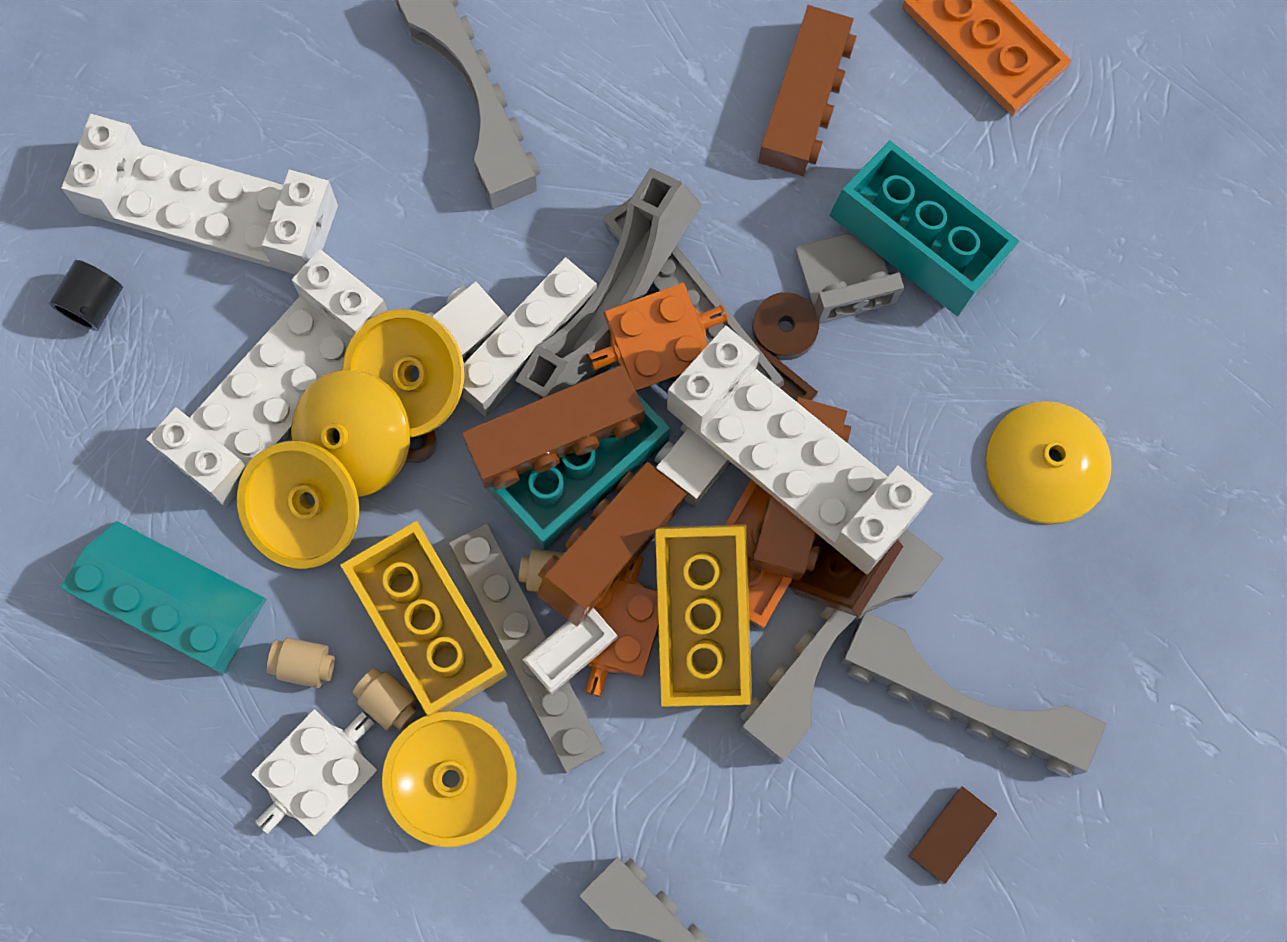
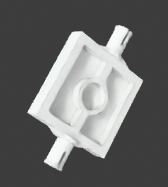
[251,709,378,836]

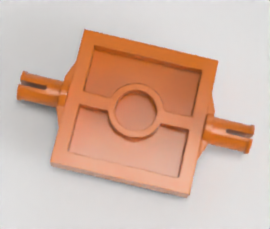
[588,282,728,391]
[584,556,659,697]

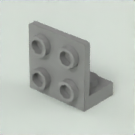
[795,233,904,324]

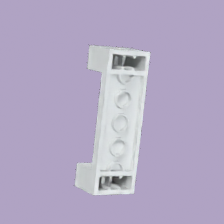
[61,113,338,274]
[147,249,388,508]
[667,325,933,575]

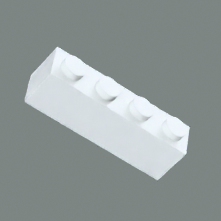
[461,257,597,417]

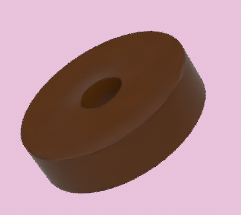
[752,292,819,360]

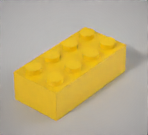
[341,521,507,717]
[655,524,752,706]

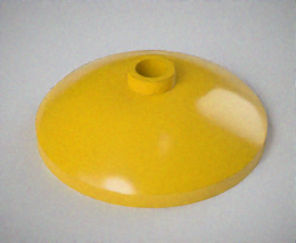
[343,309,464,437]
[291,370,410,497]
[985,401,1111,525]
[237,441,359,569]
[382,711,517,847]

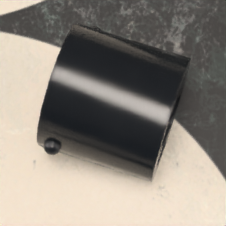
[49,260,123,331]

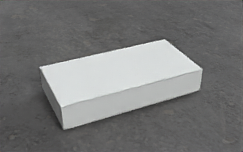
[522,608,618,695]

